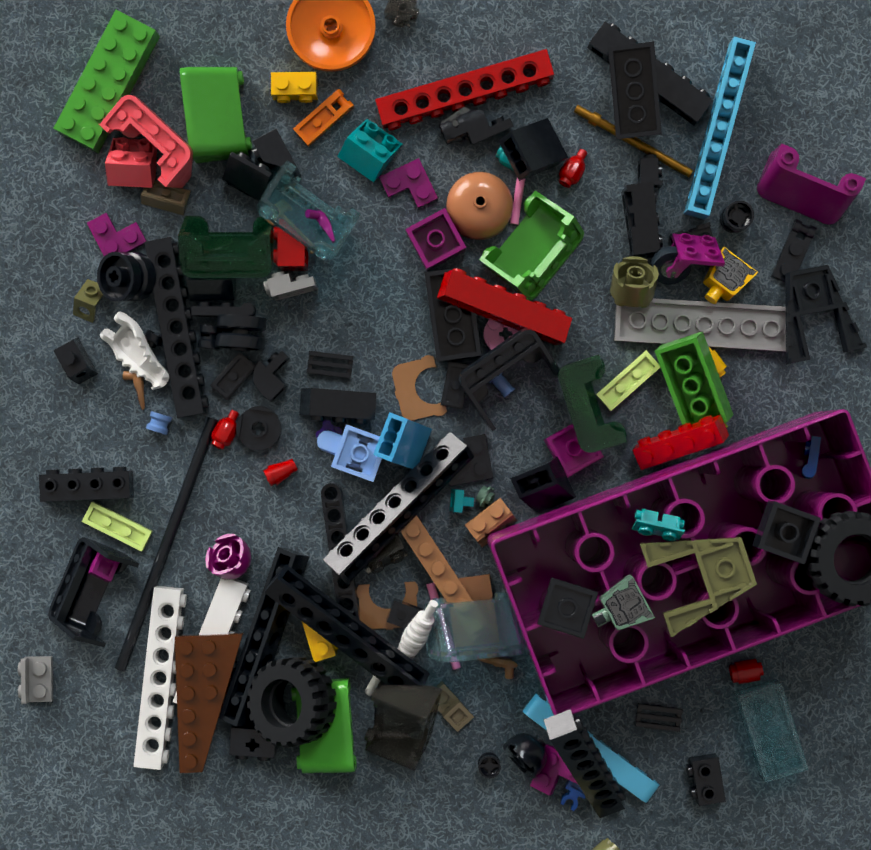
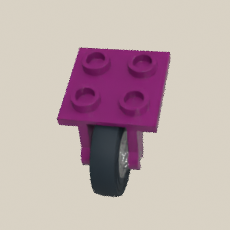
[651,233,725,285]

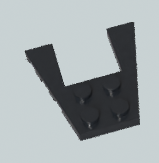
[785,265,867,365]

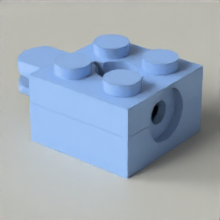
[317,424,382,482]

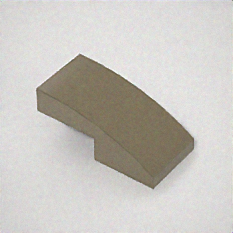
[426,681,474,732]

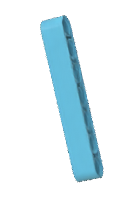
[523,693,660,803]

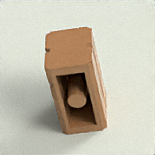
[465,498,518,548]

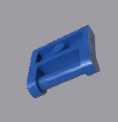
[802,436,821,479]

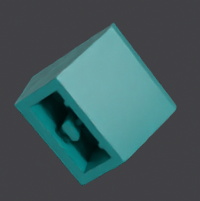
[337,119,403,182]

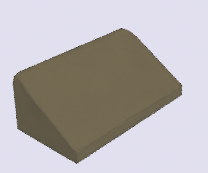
[141,181,191,216]

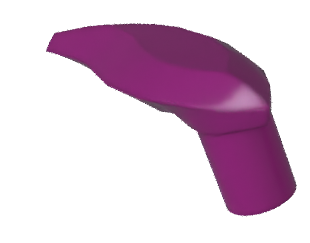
[305,209,335,243]

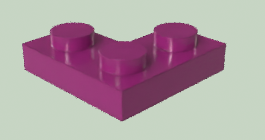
[379,158,438,208]
[87,213,147,256]
[530,744,578,796]

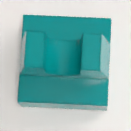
[449,489,474,513]

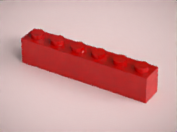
[437,268,572,346]

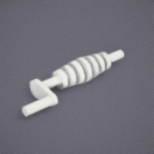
[365,600,438,696]

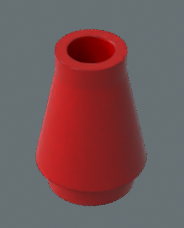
[263,459,298,486]

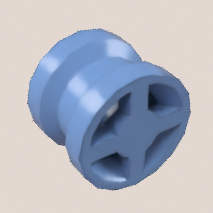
[146,411,172,435]

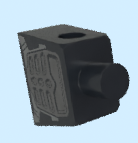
[54,337,98,384]

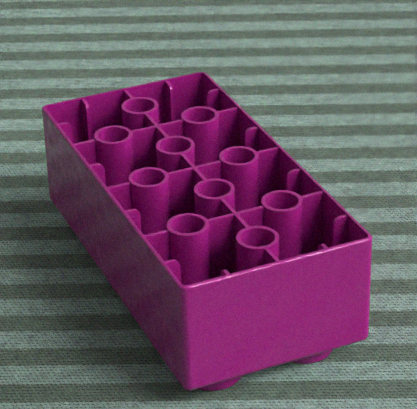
[487,409,871,715]

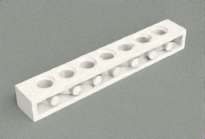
[134,586,187,770]

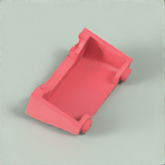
[99,95,193,188]

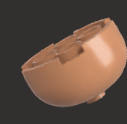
[446,172,513,240]

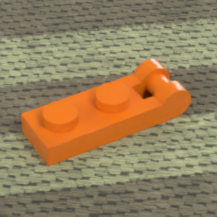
[293,89,355,147]

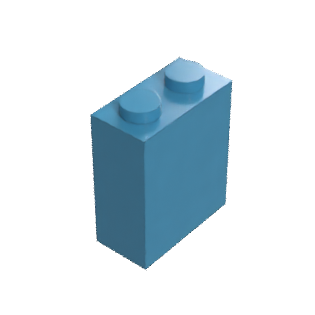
[373,412,432,469]

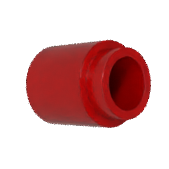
[729,659,764,684]

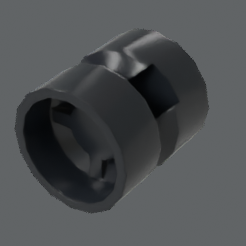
[720,201,754,233]

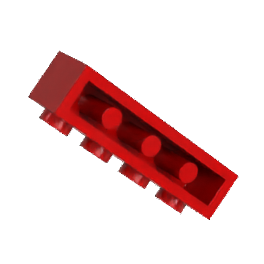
[632,415,729,470]

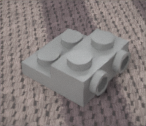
[263,271,319,301]

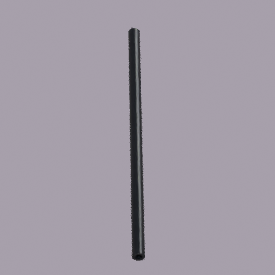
[115,417,218,671]

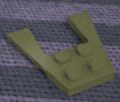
[640,537,757,637]

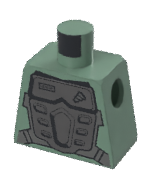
[592,574,655,630]

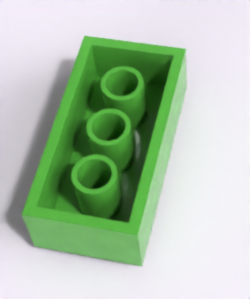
[655,331,734,425]

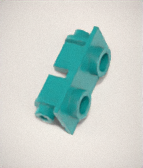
[632,508,685,541]

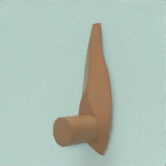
[123,371,145,409]
[476,655,518,679]

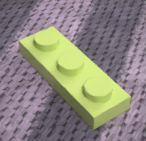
[596,350,660,411]
[82,501,153,552]

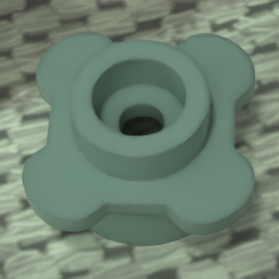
[476,486,495,508]

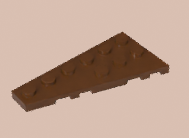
[175,633,244,773]

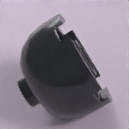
[503,733,547,778]

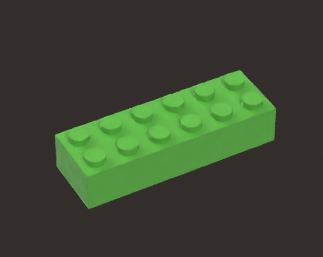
[53,10,160,154]

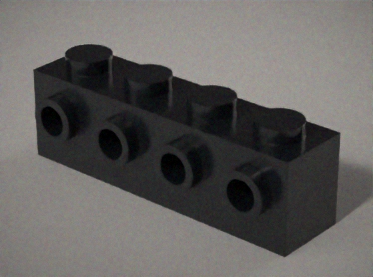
[39,467,134,502]

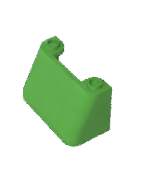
[180,67,252,163]
[479,191,584,301]
[291,678,357,773]

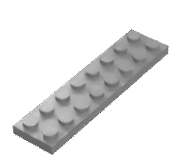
[614,298,786,352]

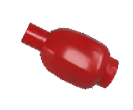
[558,149,588,188]
[211,410,239,450]

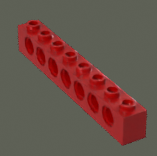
[375,49,554,131]

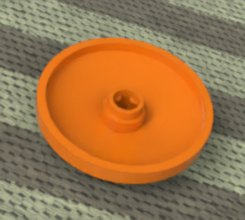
[286,0,376,72]

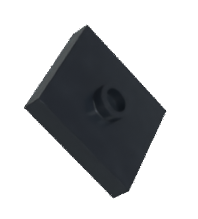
[537,577,598,639]

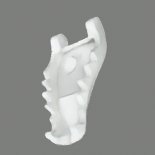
[100,312,169,390]

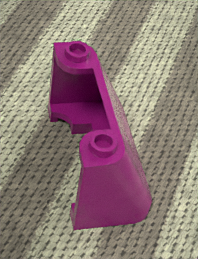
[757,144,866,225]

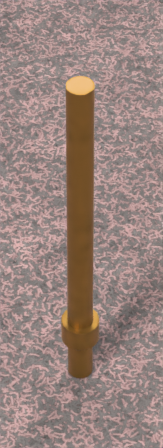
[574,105,693,178]

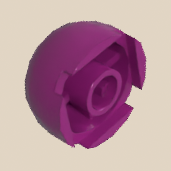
[205,534,252,580]

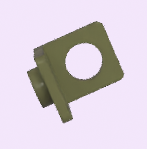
[73,279,103,323]

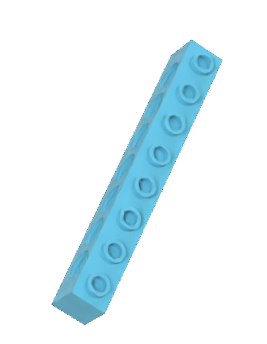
[683,37,756,220]

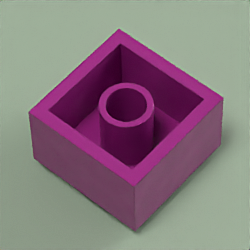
[405,208,466,272]

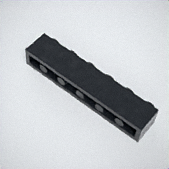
[587,22,713,126]

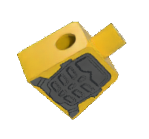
[703,247,758,304]

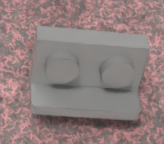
[18,656,53,704]

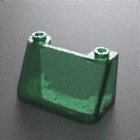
[178,216,275,278]
[558,354,628,453]

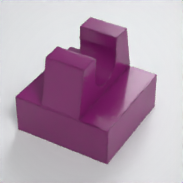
[88,552,120,582]

